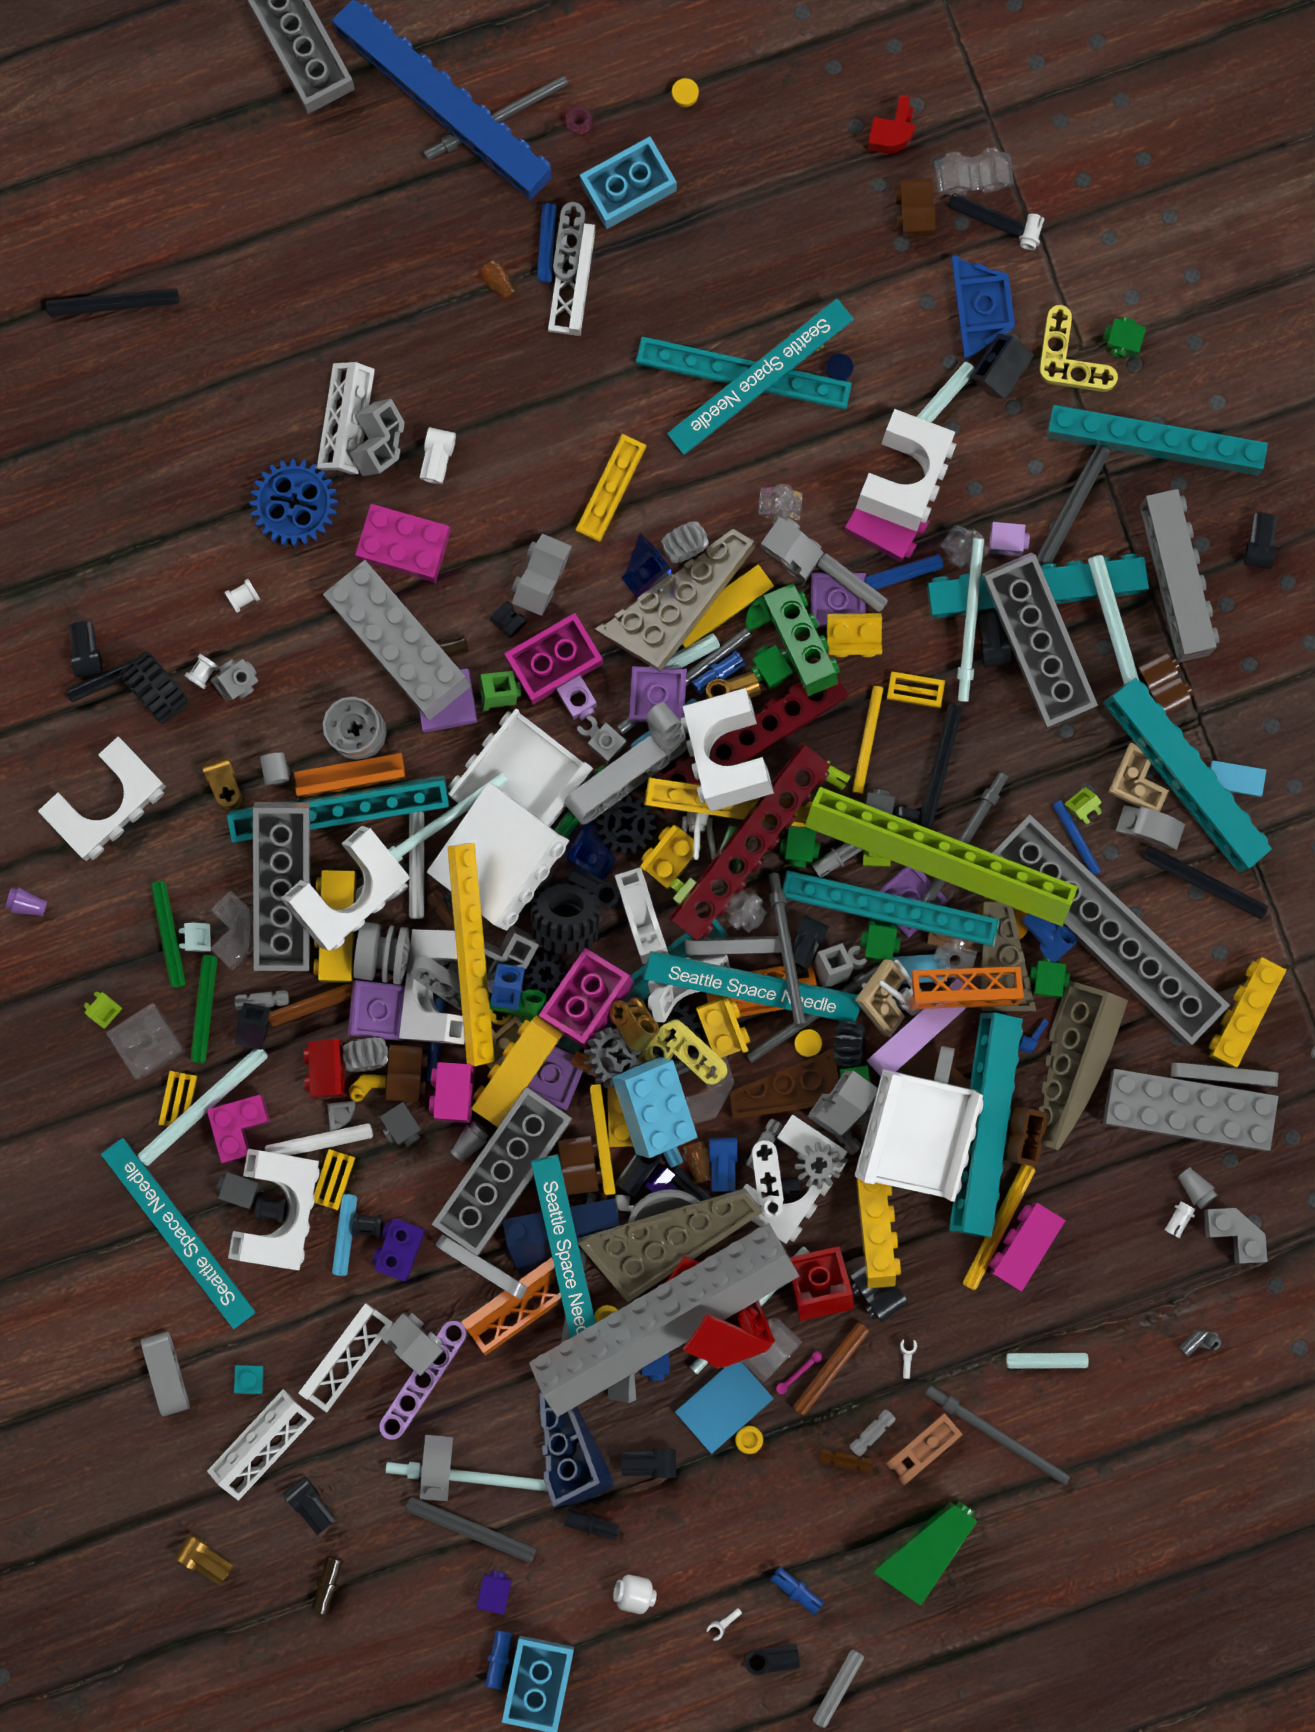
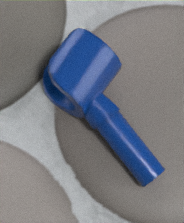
[1019,1019,1049,1053]

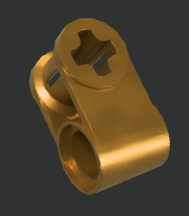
[202,756,242,811]
[609,998,659,1052]

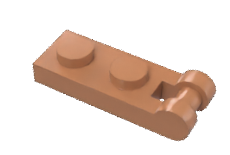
[886,1413,963,1485]

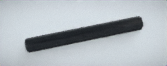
[46,288,180,316]
[917,704,963,830]
[1142,846,1268,919]

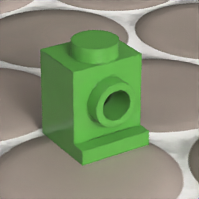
[479,671,521,711]

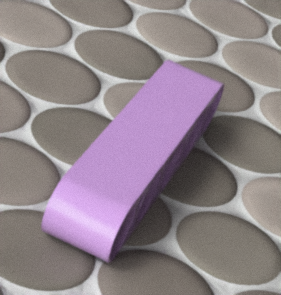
[867,976,971,1077]
[380,1321,467,1440]

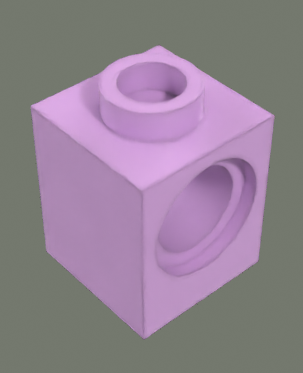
[989,522,1030,556]
[557,675,597,720]

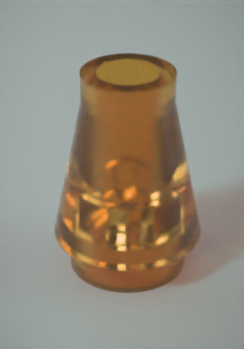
[478,258,516,300]
[682,1142,711,1184]

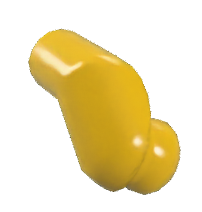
[349,1074,387,1102]

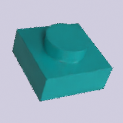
[234,1365,264,1394]

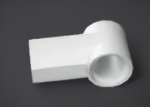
[420,427,456,484]

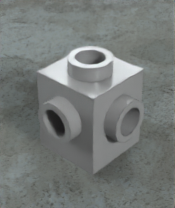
[210,659,258,702]

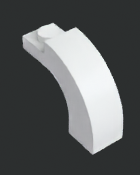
[615,868,669,964]
[648,954,730,1022]

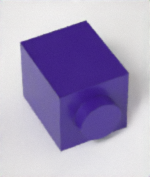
[477,1570,512,1614]

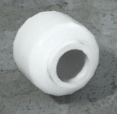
[613,1575,657,1614]

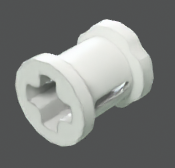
[225,579,260,613]
[184,654,219,689]

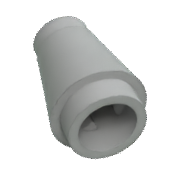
[451,1121,490,1162]
[1178,1167,1218,1209]

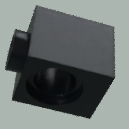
[235,1002,271,1050]

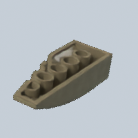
[1039,981,1128,1150]

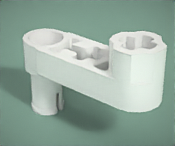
[752,1140,784,1219]

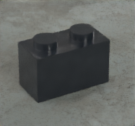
[969,333,1034,400]

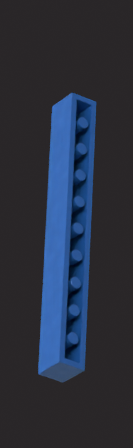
[332,0,552,201]

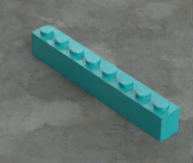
[1046,405,1268,476]
[927,554,1149,619]
[1103,677,1272,873]
[227,775,449,842]
[949,1013,1023,1237]

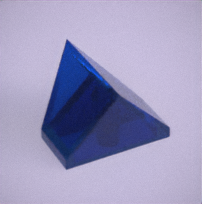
[621,533,671,599]
[565,819,616,881]

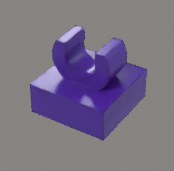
[643,1163,678,1192]

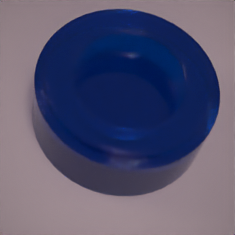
[826,353,854,381]

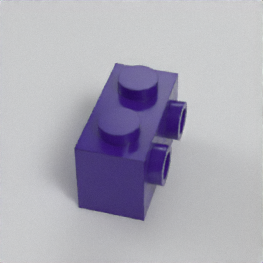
[372,1218,426,1282]

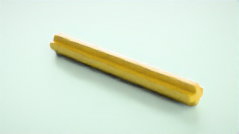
[963,1165,1035,1290]

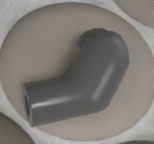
[1179,1330,1221,1357]

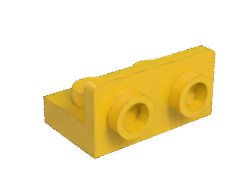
[827,613,882,657]
[640,825,703,889]
[696,997,750,1058]

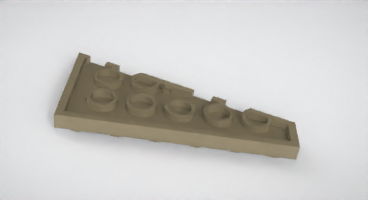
[595,529,756,672]
[578,1188,762,1302]

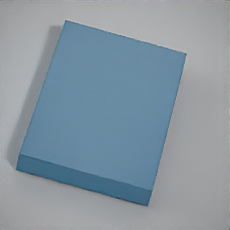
[675,1362,774,1454]

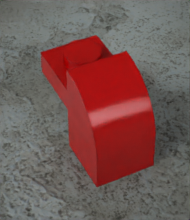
[867,95,916,154]

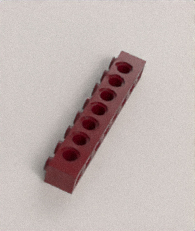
[651,677,849,815]
[668,745,831,940]

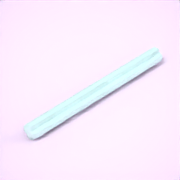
[1088,555,1139,685]
[138,1049,268,1166]

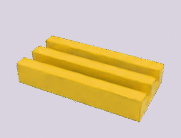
[887,672,945,708]
[158,1071,198,1126]
[314,1149,355,1210]

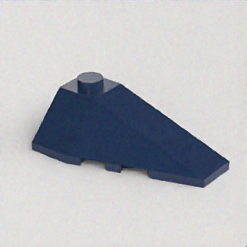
[503,1198,621,1274]
[539,1393,614,1507]

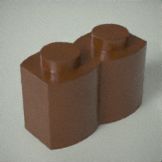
[895,178,936,237]
[1136,653,1193,715]
[386,1045,429,1103]
[1003,1106,1047,1167]
[558,1136,603,1195]

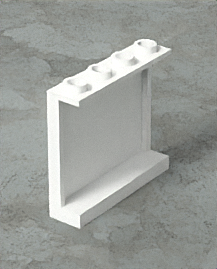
[448,709,594,827]
[427,782,570,931]
[855,1069,983,1202]

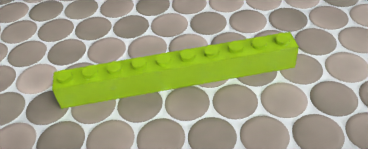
[805,787,1078,927]

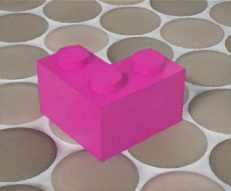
[207,1095,271,1164]

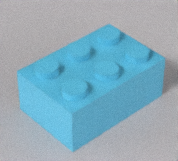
[580,137,677,230]
[612,1057,698,1158]
[502,1636,574,1732]

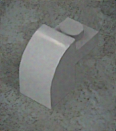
[1116,805,1185,850]
[420,1435,453,1501]

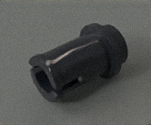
[765,1176,800,1196]

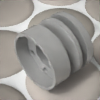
[323,697,387,760]
[354,922,411,985]

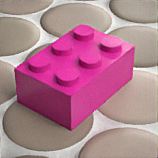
[355,504,451,583]
[504,613,603,705]
[539,948,635,1050]
[429,1062,475,1123]
[988,1203,1066,1292]

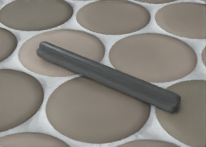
[1037,445,1110,565]
[406,1497,536,1563]

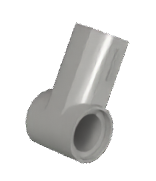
[260,752,291,786]

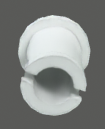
[1019,214,1045,250]
[1164,1201,1195,1238]

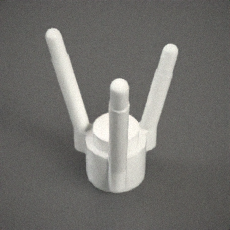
[681,811,716,860]
[862,960,922,1016]

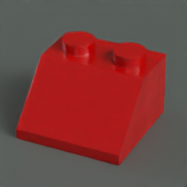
[304,1039,346,1098]
[789,1246,853,1321]

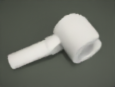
[615,1195,635,1213]
[900,1339,917,1379]
[707,1608,742,1641]

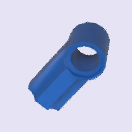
[1021,914,1076,962]
[709,1138,737,1192]

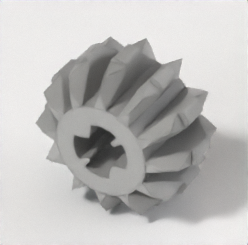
[661,522,709,563]
[342,1037,389,1072]
[795,1142,842,1189]

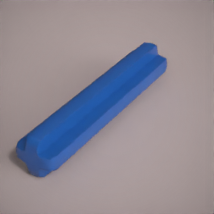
[537,203,557,283]
[865,554,943,590]

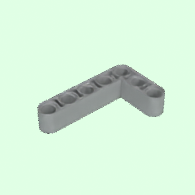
[564,702,687,824]

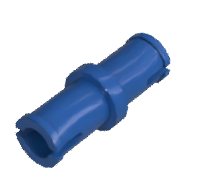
[691,651,745,696]
[770,1567,824,1616]
[485,1630,513,1689]

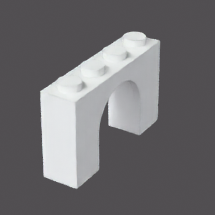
[856,409,956,531]
[681,688,774,812]
[38,736,166,861]
[280,826,410,951]
[399,929,465,1044]
[743,1115,848,1244]
[228,1149,319,1270]

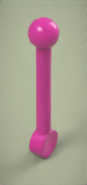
[776,1351,822,1394]

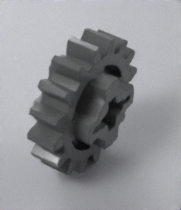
[584,1027,641,1088]

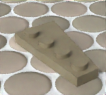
[981,901,1036,1011]

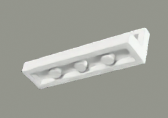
[548,224,595,336]
[317,362,375,474]
[299,1303,394,1413]
[207,1389,315,1501]

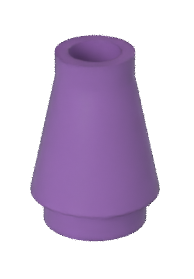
[5,887,47,917]

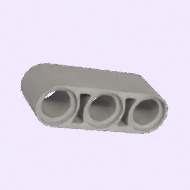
[141,1331,190,1417]

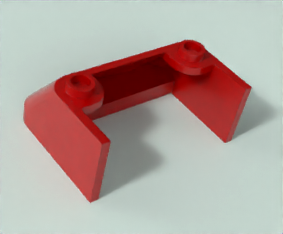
[667,1256,775,1368]

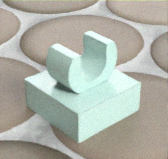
[179,923,211,952]

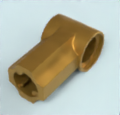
[706,671,761,699]
[174,1533,234,1586]

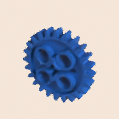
[250,459,338,548]

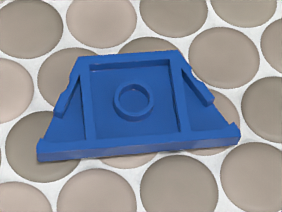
[951,256,1015,360]

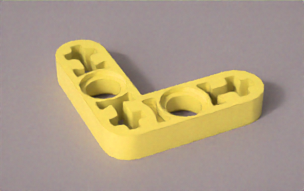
[1039,305,1118,392]
[635,1020,727,1085]

